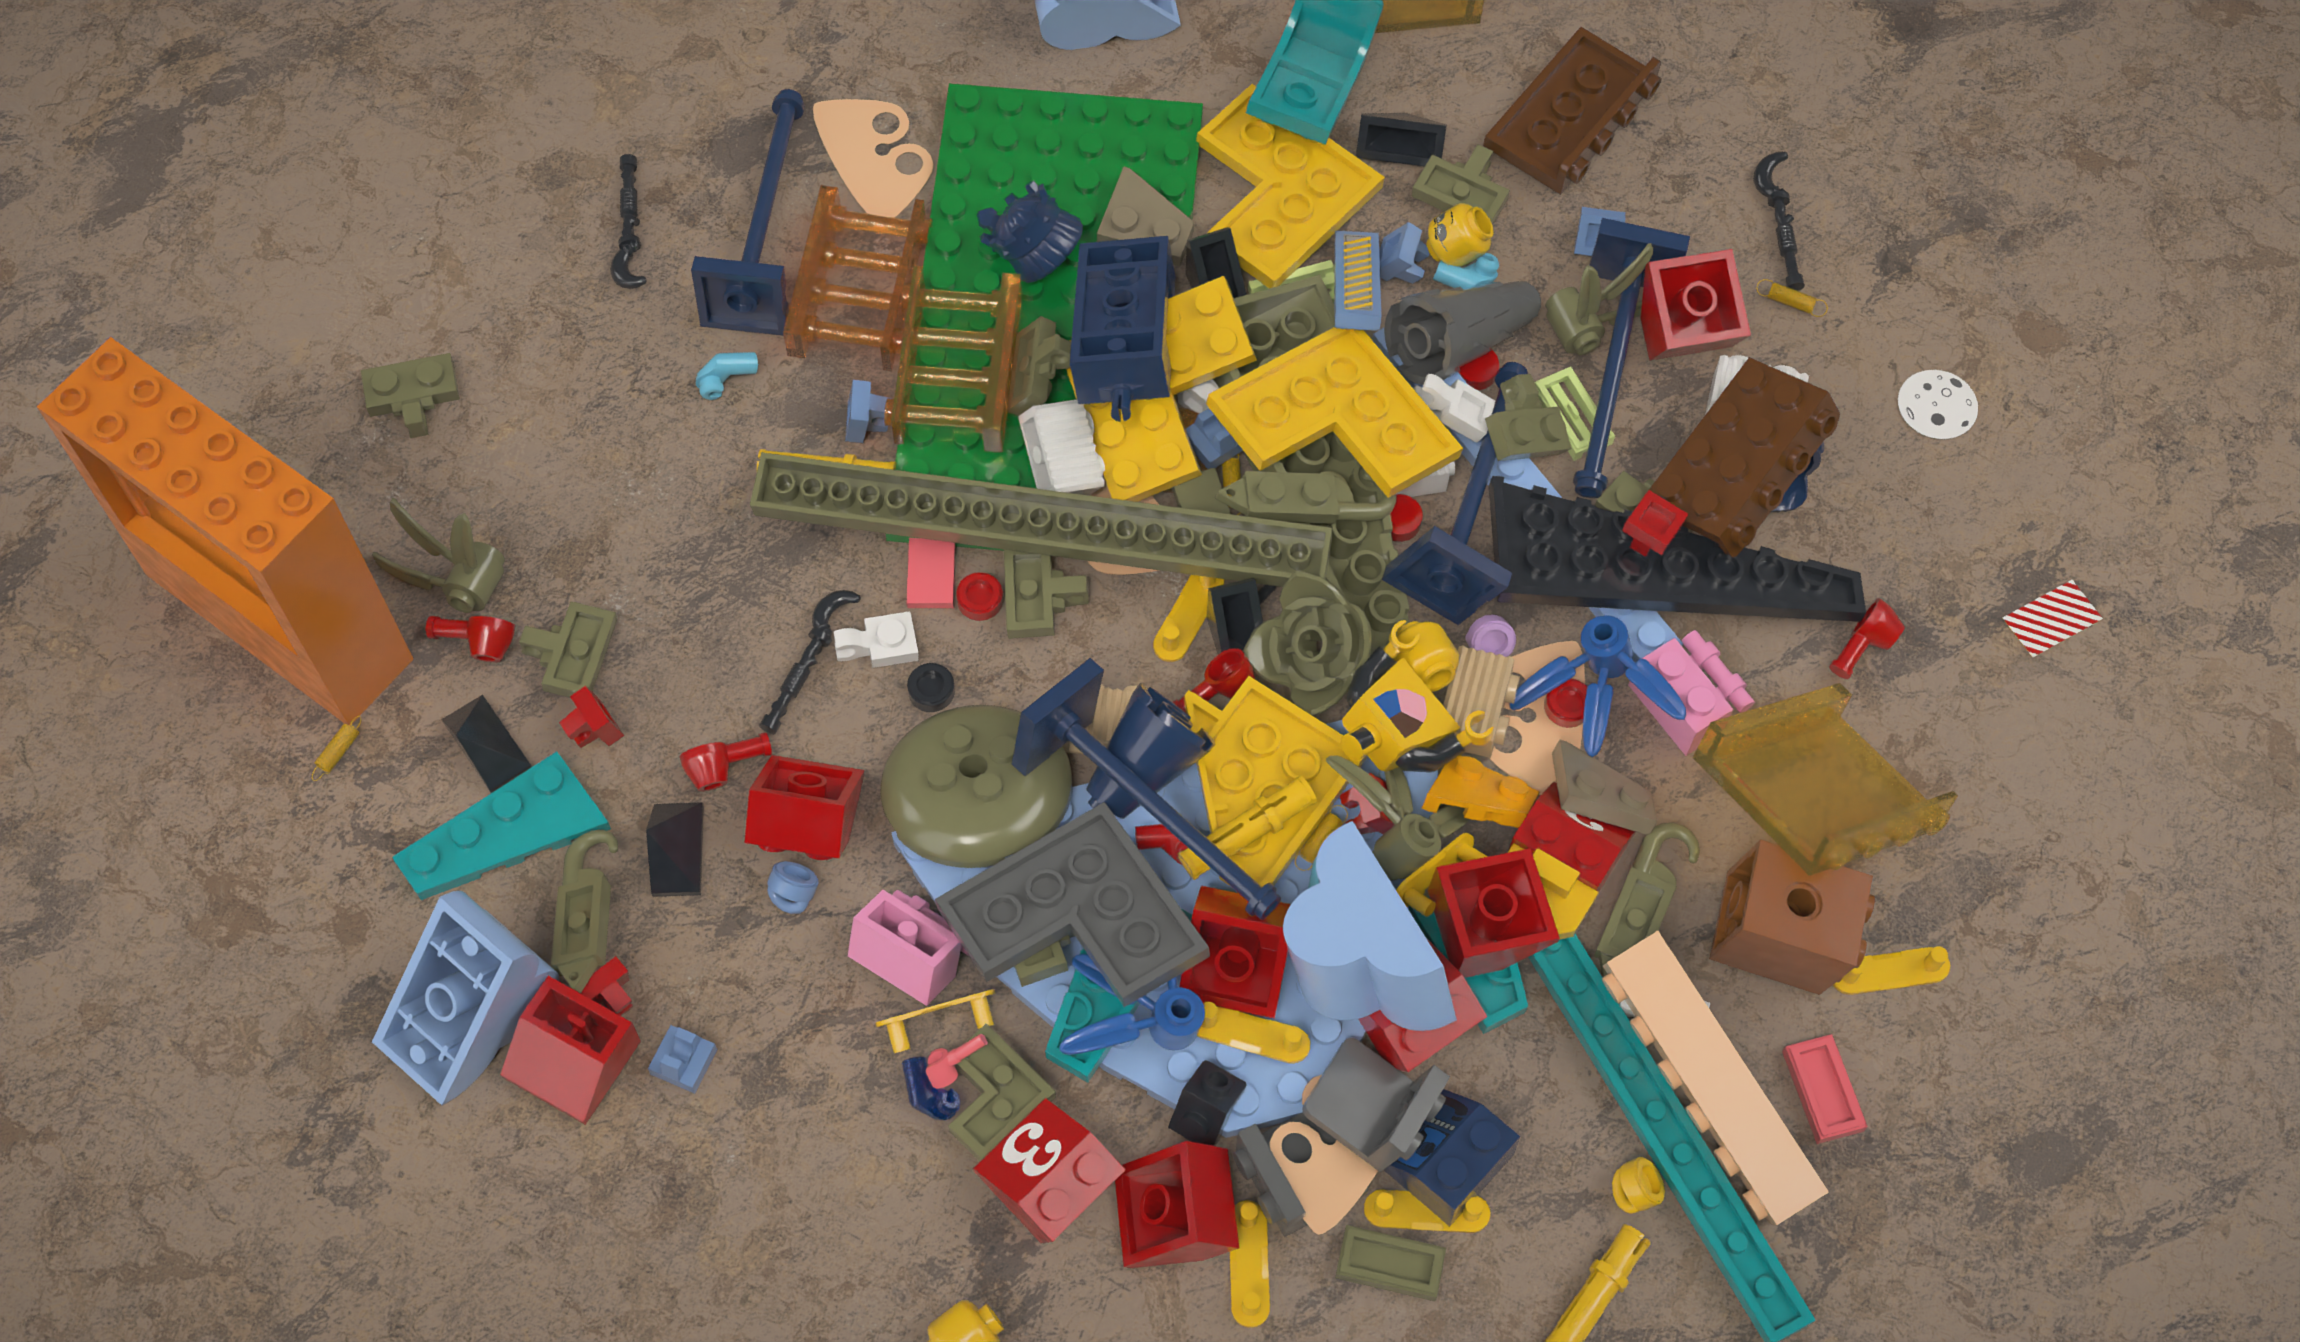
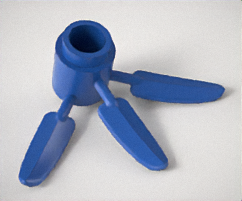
[1509,615,1686,757]
[1059,954,1205,1055]

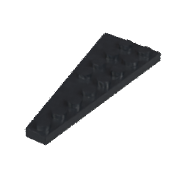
[1489,476,1866,622]

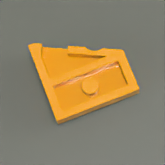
[1421,756,1540,828]

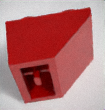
[500,975,641,1125]

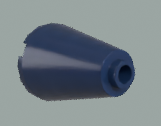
[1086,683,1215,819]

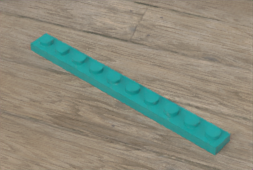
[1528,934,1816,1342]

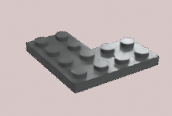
[935,802,1210,1007]

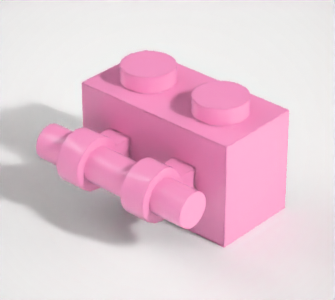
[1628,630,1755,756]
[848,890,968,1006]

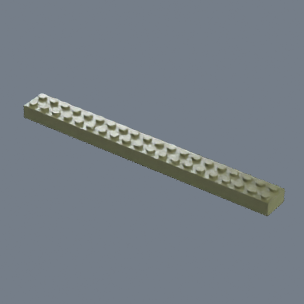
[750,452,1332,587]

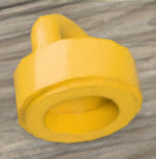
[1612,1157,1665,1214]

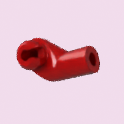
[1135,824,1188,865]

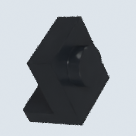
[1168,1060,1247,1146]

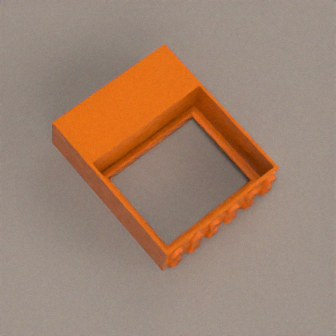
[37,337,414,726]

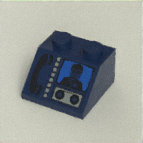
[1384,1089,1520,1227]

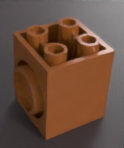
[1709,839,1875,995]

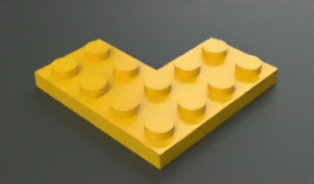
[1196,83,1385,289]
[1066,276,1257,502]
[1206,327,1463,498]

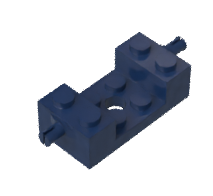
[1070,236,1176,422]

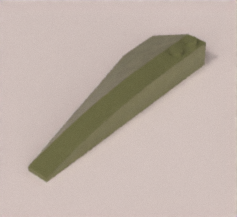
[1212,275,1410,656]

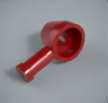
[1829,598,1905,679]
[425,616,516,663]
[1173,648,1255,713]
[679,732,772,792]

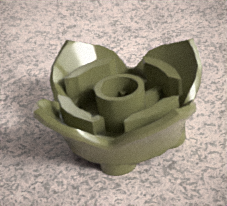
[1243,571,1372,716]

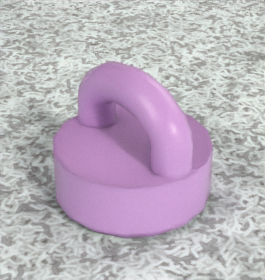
[1465,615,1516,657]

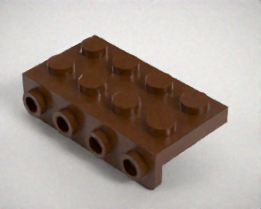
[1483,27,1662,195]
[1644,357,1840,557]

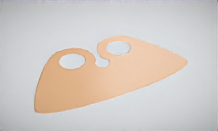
[813,99,934,225]
[1488,641,1585,795]
[1269,1075,1378,1235]

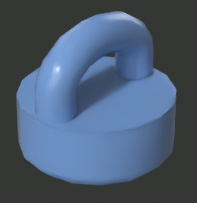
[767,861,819,914]

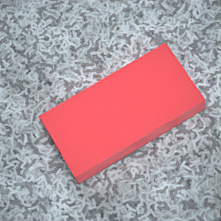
[907,538,956,608]
[1782,1034,1868,1144]

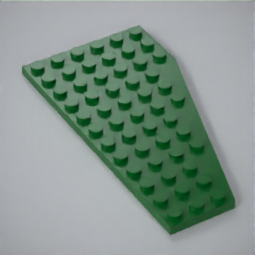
[885,83,1203,551]

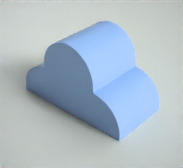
[1034,0,1181,50]
[1283,821,1457,1031]
[372,891,559,1105]

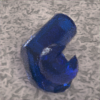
[902,1057,961,1121]

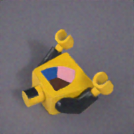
[1341,620,1494,773]

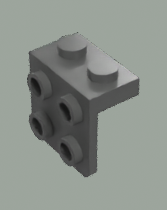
[1302,1038,1450,1172]
[1233,1112,1370,1238]

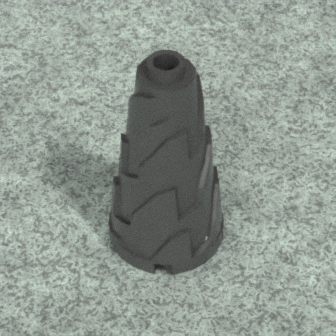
[1384,281,1541,385]

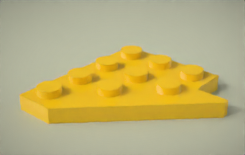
[1184,676,1367,887]

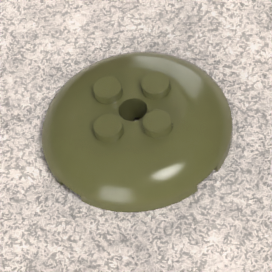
[880,705,1072,868]

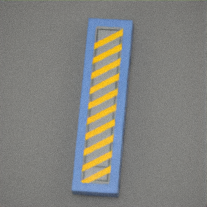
[1334,231,1381,331]

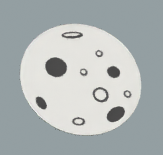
[1898,370,1978,439]

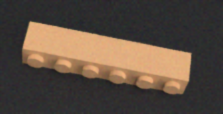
[1602,931,1828,1225]

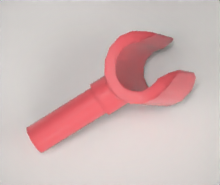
[926,1034,988,1089]

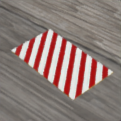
[2003,580,2103,657]

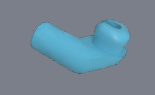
[1433,253,1499,289]
[696,352,758,400]

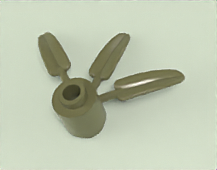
[1545,243,1653,355]
[372,498,505,613]
[1326,756,1470,881]

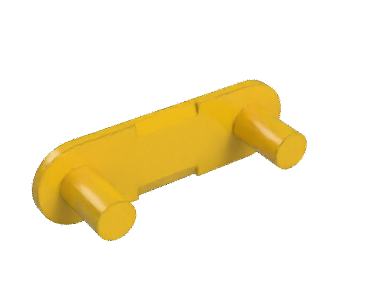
[1153,575,1224,662]
[1396,833,1488,917]
[1833,946,1950,995]
[875,989,996,1053]
[1197,1002,1311,1064]
[1364,1190,1490,1233]
[1230,1200,1270,1328]

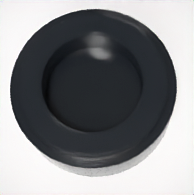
[907,663,955,712]

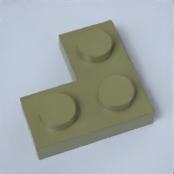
[948,1023,1056,1161]

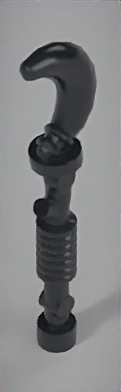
[1753,152,1805,291]
[610,154,647,289]
[759,590,861,735]

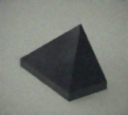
[1356,112,1447,166]
[1185,227,1247,298]
[1206,578,1263,671]
[441,694,532,793]
[646,802,704,897]

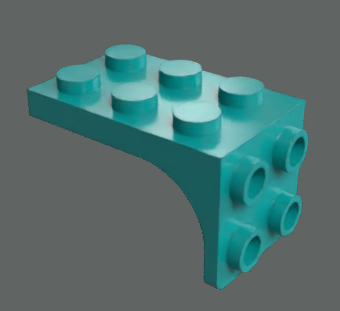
[1246,0,1384,145]

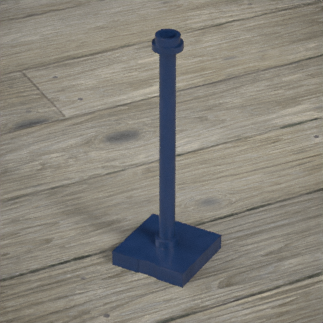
[691,89,805,336]
[1573,218,1690,498]
[1382,362,1528,625]
[1012,658,1281,920]

